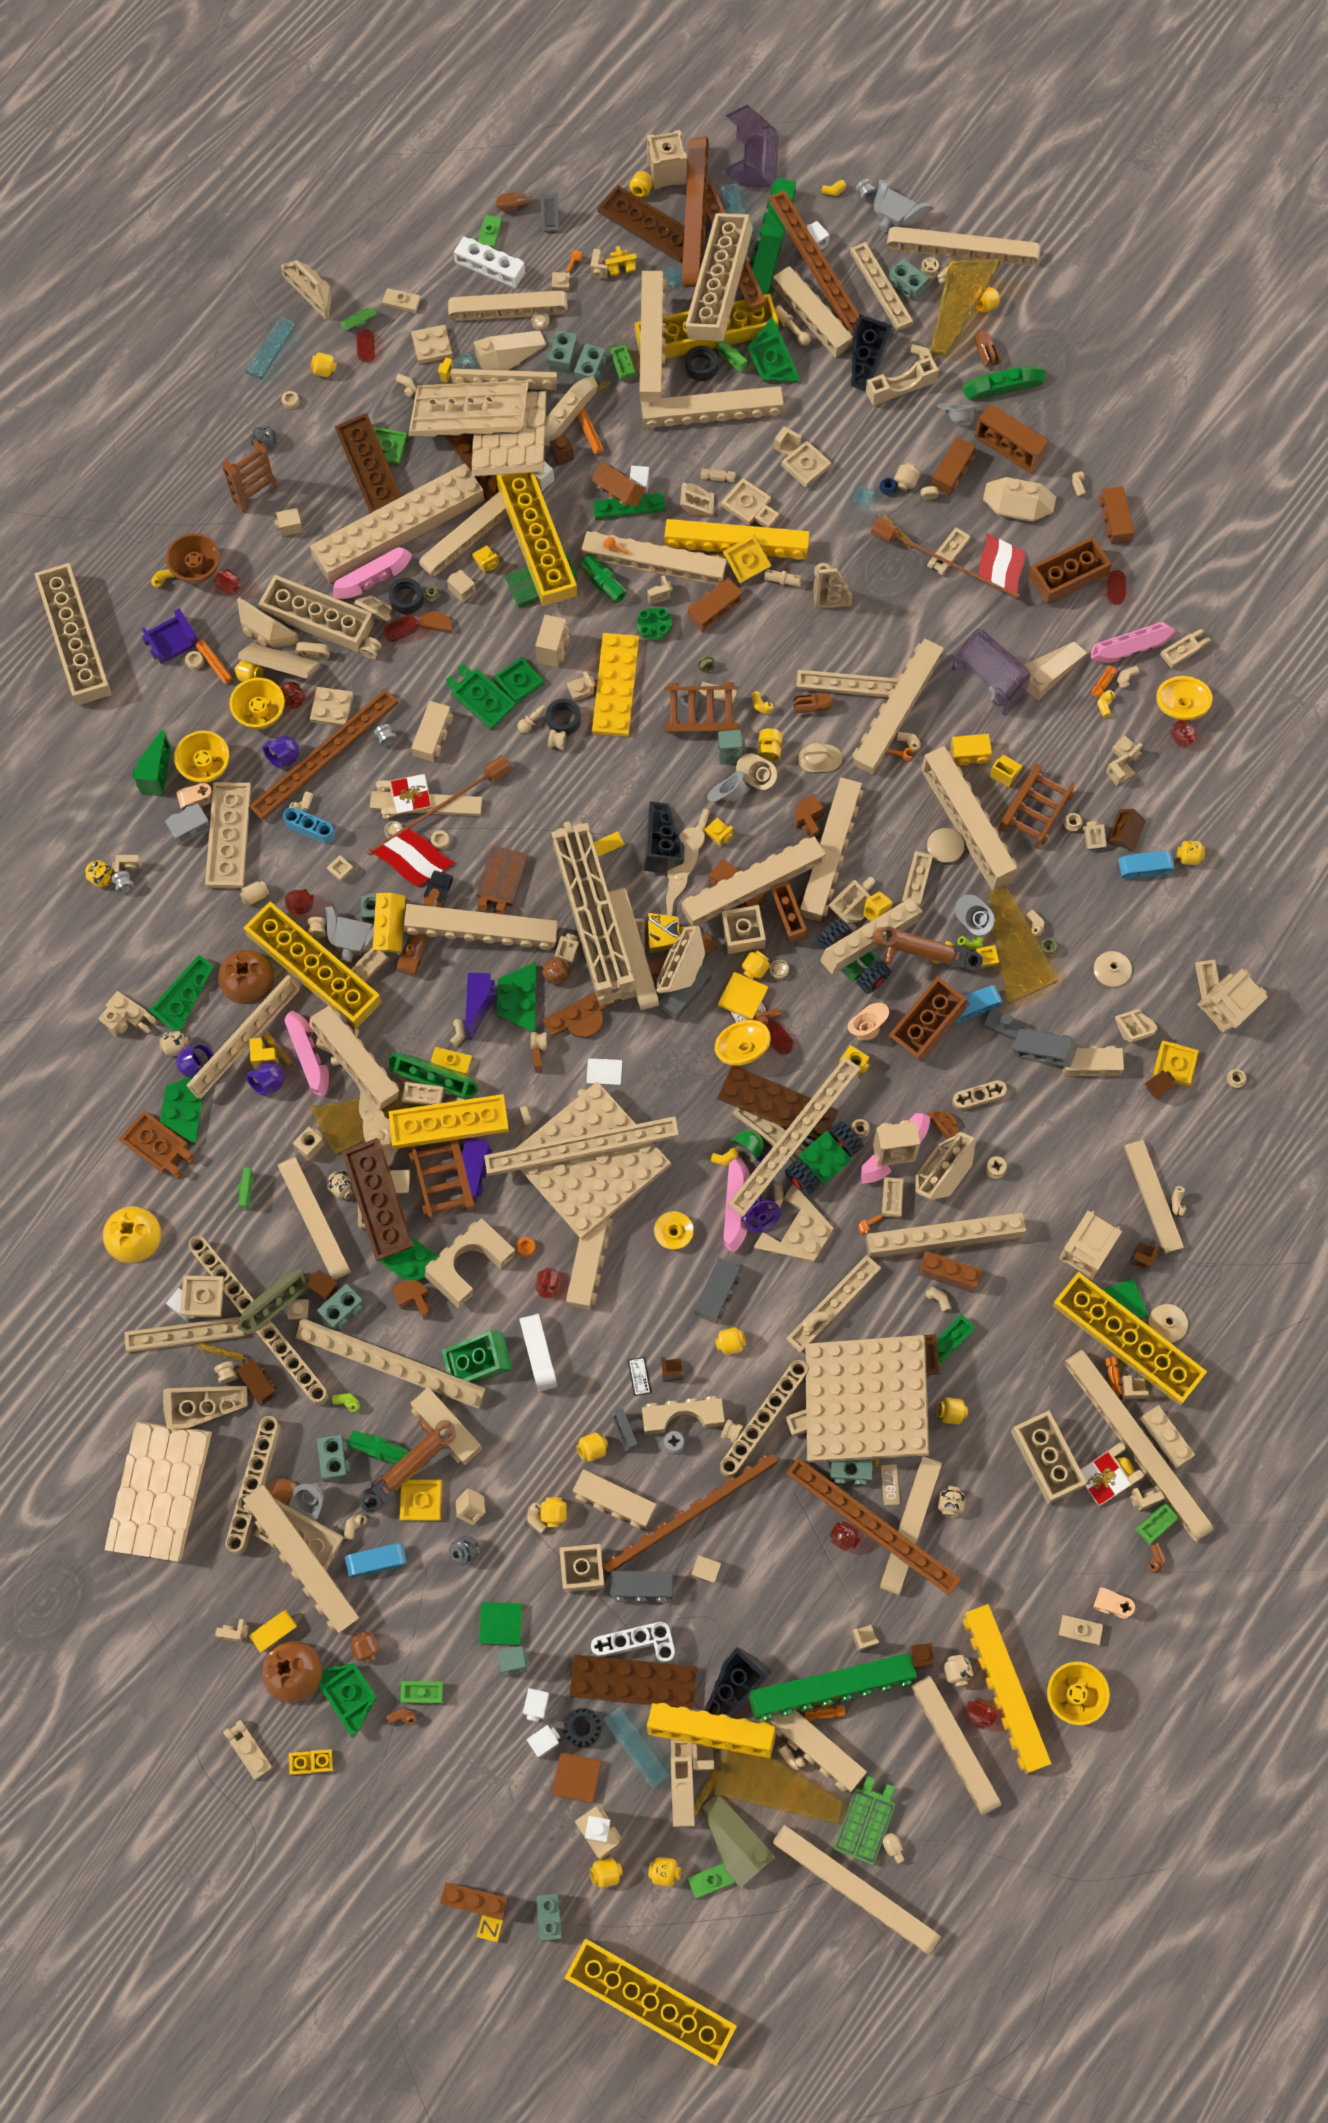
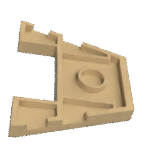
[754,1184,834,1263]

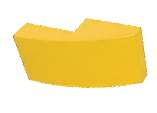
[249,1609,297,1653]
[288,1749,333,1775]

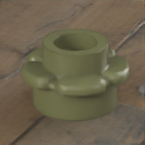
[423,586,441,603]
[698,656,715,673]
[1039,938,1058,956]

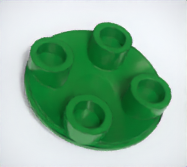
[636,608,672,640]

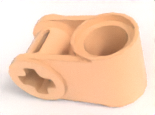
[176,783,213,811]
[1093,1588,1135,1619]

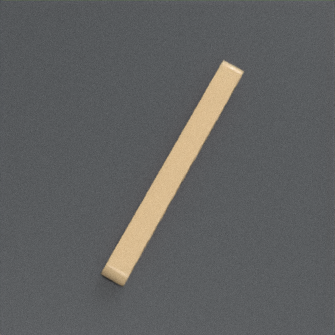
[189,1236,329,1406]
[1064,1350,1214,1542]

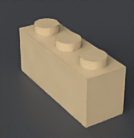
[411,701,453,762]
[1063,1046,1124,1076]
[1139,1405,1195,1470]

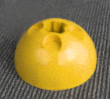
[229,678,285,730]
[174,731,229,783]
[103,1206,161,1263]
[1047,1662,1110,1725]

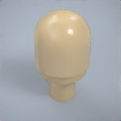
[883,1833,905,1864]

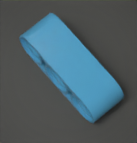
[283,808,335,844]
[1118,851,1175,879]
[955,985,1003,1023]
[345,1543,407,1578]

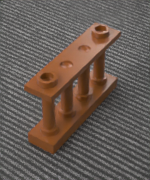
[221,439,277,513]
[664,682,738,731]
[999,763,1076,849]
[409,1140,476,1222]

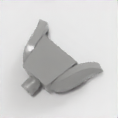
[874,179,934,233]
[325,906,374,964]

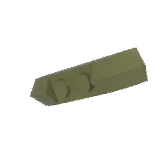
[237,1268,308,1334]

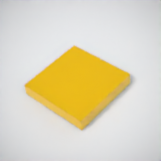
[723,534,772,584]
[718,972,768,1020]
[1152,1040,1199,1087]
[400,1480,442,1521]

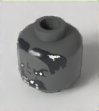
[250,426,277,449]
[449,1535,479,1565]

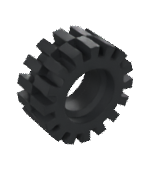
[563,1708,601,1748]

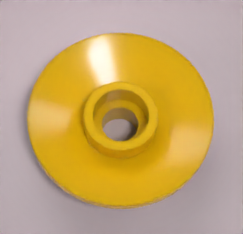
[654,1211,693,1250]

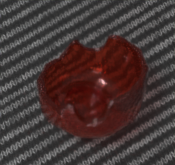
[285,889,314,916]

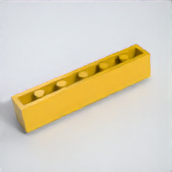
[647,1703,776,1758]

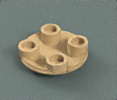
[927,828,964,863]

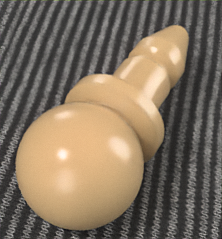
[517,705,545,733]

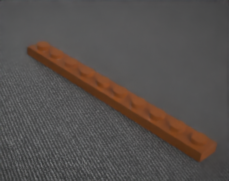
[705,181,767,313]
[769,190,859,335]
[249,689,398,821]
[542,932,717,1038]
[603,1454,778,1575]
[786,1457,962,1597]

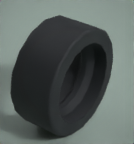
[685,346,718,381]
[389,578,423,614]
[546,698,581,735]

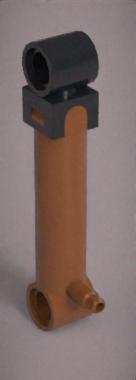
[397,870,453,976]
[873,926,983,971]
[360,1419,456,1514]

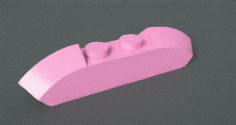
[333,547,412,599]
[1091,622,1177,663]
[284,1011,329,1096]
[861,1113,930,1184]
[723,1157,750,1253]

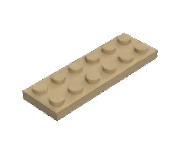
[205,782,251,888]

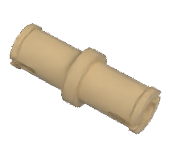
[765,569,802,587]

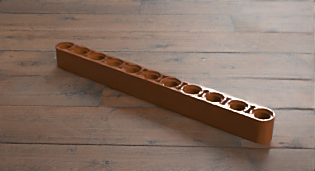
[682,136,709,288]

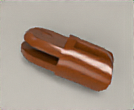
[496,192,533,212]
[974,331,1001,367]
[793,693,833,714]

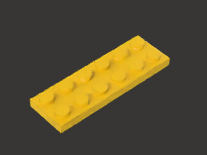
[592,633,639,737]
[388,1094,509,1149]

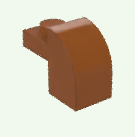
[794,794,823,839]
[391,1280,432,1320]

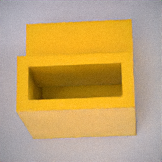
[990,755,1022,788]
[249,1038,278,1069]

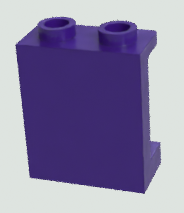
[141,608,198,664]

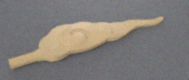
[666,809,710,916]
[358,1086,399,1166]

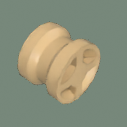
[921,257,939,280]
[359,637,381,659]
[548,729,566,750]
[307,917,327,938]
[531,1032,547,1051]
[986,1157,1007,1179]
[214,1361,238,1384]
[720,1419,743,1443]

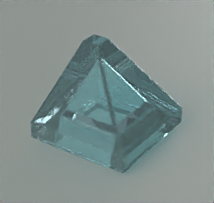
[663,267,682,288]
[452,353,477,369]
[852,484,875,509]

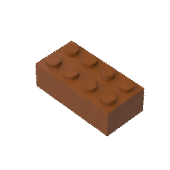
[975,403,1049,475]
[1028,536,1112,605]
[889,976,970,1063]

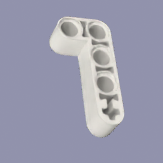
[519,1314,557,1392]
[591,1622,675,1663]

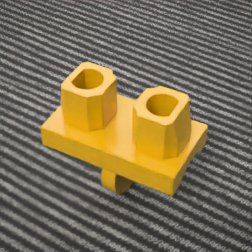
[604,246,637,277]

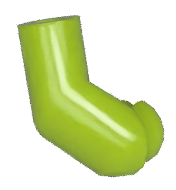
[958,936,983,950]
[332,1393,360,1412]

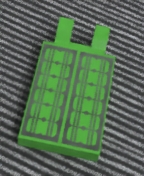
[834,1776,895,1865]

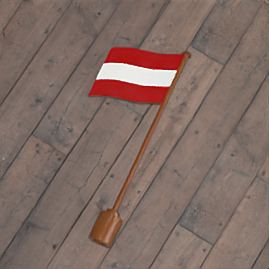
[871,517,1025,600]
[367,755,512,887]

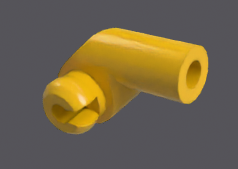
[151,569,174,588]
[751,691,773,714]

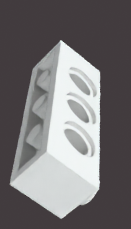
[454,236,525,288]

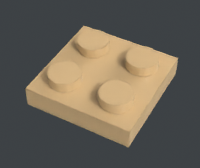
[411,325,453,364]
[781,440,831,488]
[721,478,771,525]
[310,687,353,727]
[180,1275,224,1317]

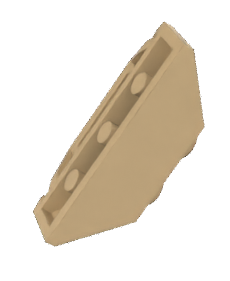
[281,261,331,320]
[983,477,1056,522]
[237,597,299,649]
[656,926,705,993]
[916,1132,976,1200]

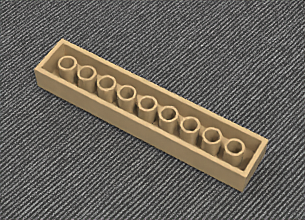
[310,464,484,583]

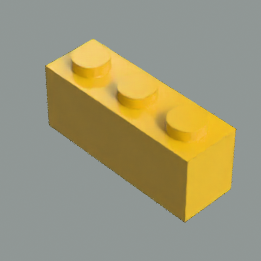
[373,893,405,952]

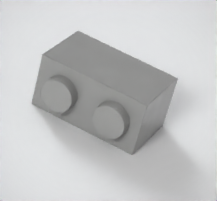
[165,803,210,846]

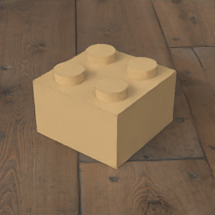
[535,614,570,668]
[721,905,766,954]
[560,1544,605,1592]

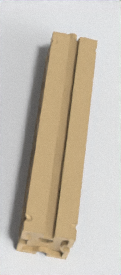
[551,821,636,1006]

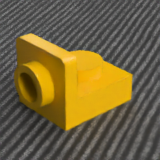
[472,545,499,573]
[704,818,733,847]

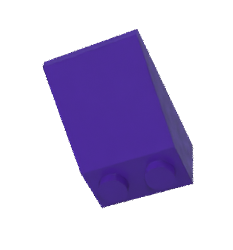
[465,973,496,1040]

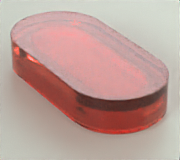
[357,329,375,362]
[1107,570,1126,605]
[383,615,419,642]
[765,1021,794,1055]

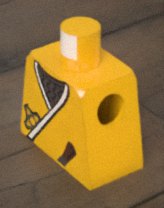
[648,913,690,953]

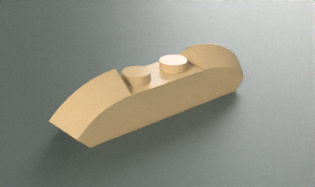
[545,376,598,446]

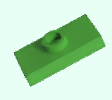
[478,215,502,249]
[340,307,377,330]
[717,340,747,374]
[609,344,637,381]
[237,1167,254,1211]
[1135,1502,1179,1545]
[688,1863,735,1899]

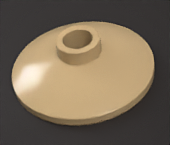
[1094,951,1132,987]
[1148,1304,1188,1343]

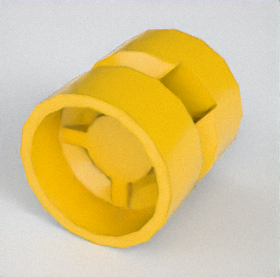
[757,729,783,762]

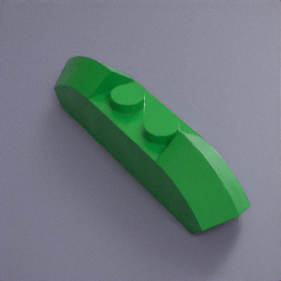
[961,366,1047,401]
[389,1052,479,1099]

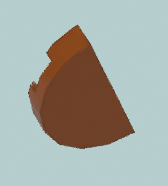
[417,611,452,633]
[567,1010,603,1038]
[927,1110,958,1139]

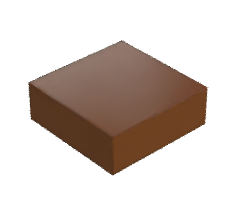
[532,1048,543,1073]

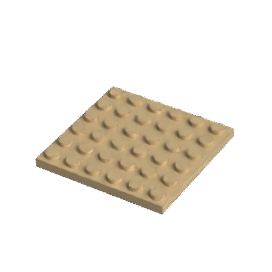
[516,1082,672,1240]
[805,1335,929,1463]

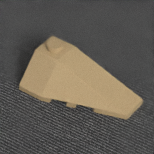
[474,331,546,371]

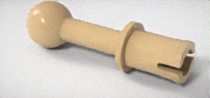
[775,305,811,346]

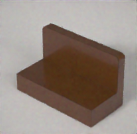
[1107,809,1146,852]

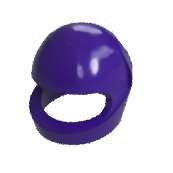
[262,736,299,768]
[176,1044,214,1078]
[246,1062,284,1097]

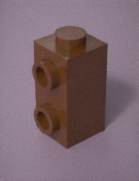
[237,1359,277,1406]

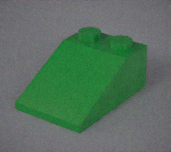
[132,730,171,796]
[442,1330,512,1383]

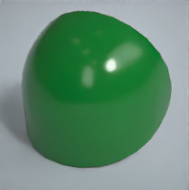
[731,1130,764,1161]

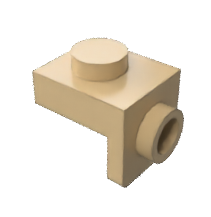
[98,1005,129,1037]

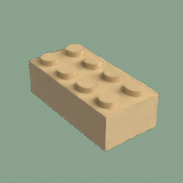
[1011,1410,1087,1504]

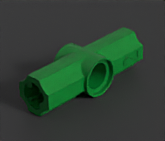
[580,555,627,603]
[347,1430,410,1464]

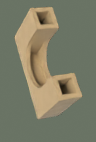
[425,1218,515,1309]

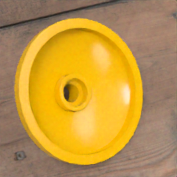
[1156,676,1212,720]
[715,1020,771,1066]

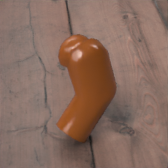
[756,1008,781,1025]
[1148,1543,1166,1574]
[386,1707,417,1725]

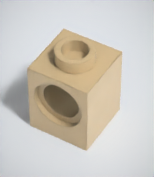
[293,1127,325,1161]

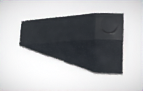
[851,314,894,392]
[644,801,685,873]
[704,1647,772,1718]

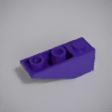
[462,1138,493,1202]

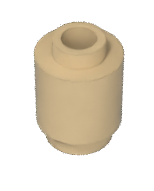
[240,881,269,906]

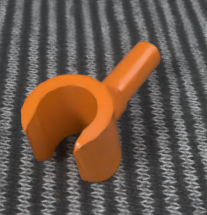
[565,250,582,273]
[603,537,628,555]
[887,748,914,762]
[858,1214,883,1234]

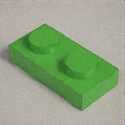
[400,1681,443,1704]

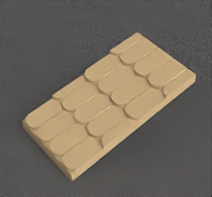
[408,380,529,437]
[472,391,547,476]
[105,1421,212,1562]

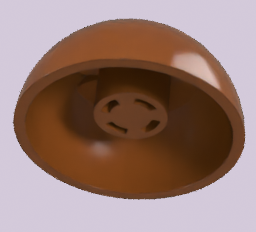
[166,533,220,584]
[218,950,274,1004]
[262,1641,322,1704]

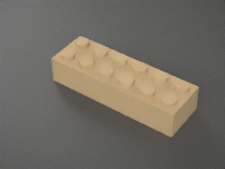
[258,575,375,653]

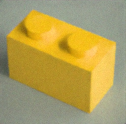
[950,734,992,766]

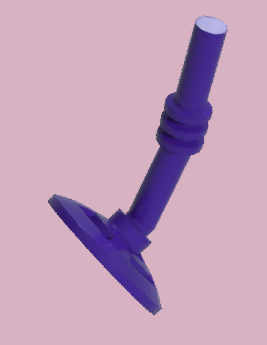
[744,1156,781,1233]

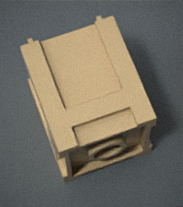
[647,130,687,190]
[1197,968,1268,1033]
[1059,1211,1122,1280]

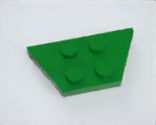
[747,317,800,382]
[497,962,536,1033]
[160,1077,204,1145]
[380,1235,439,1282]
[318,1663,377,1738]

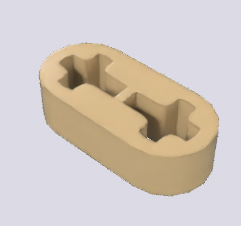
[295,642,331,660]

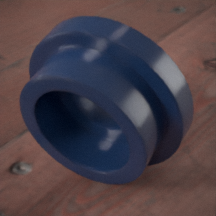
[879,477,897,495]

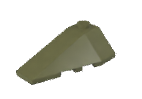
[702,1794,775,1888]

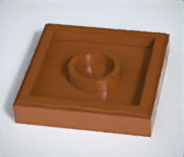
[552,1752,601,1803]

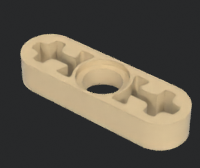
[952,1080,1007,1111]

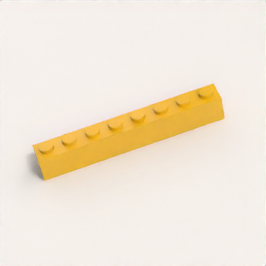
[664,519,809,560]
[962,1604,1051,1774]

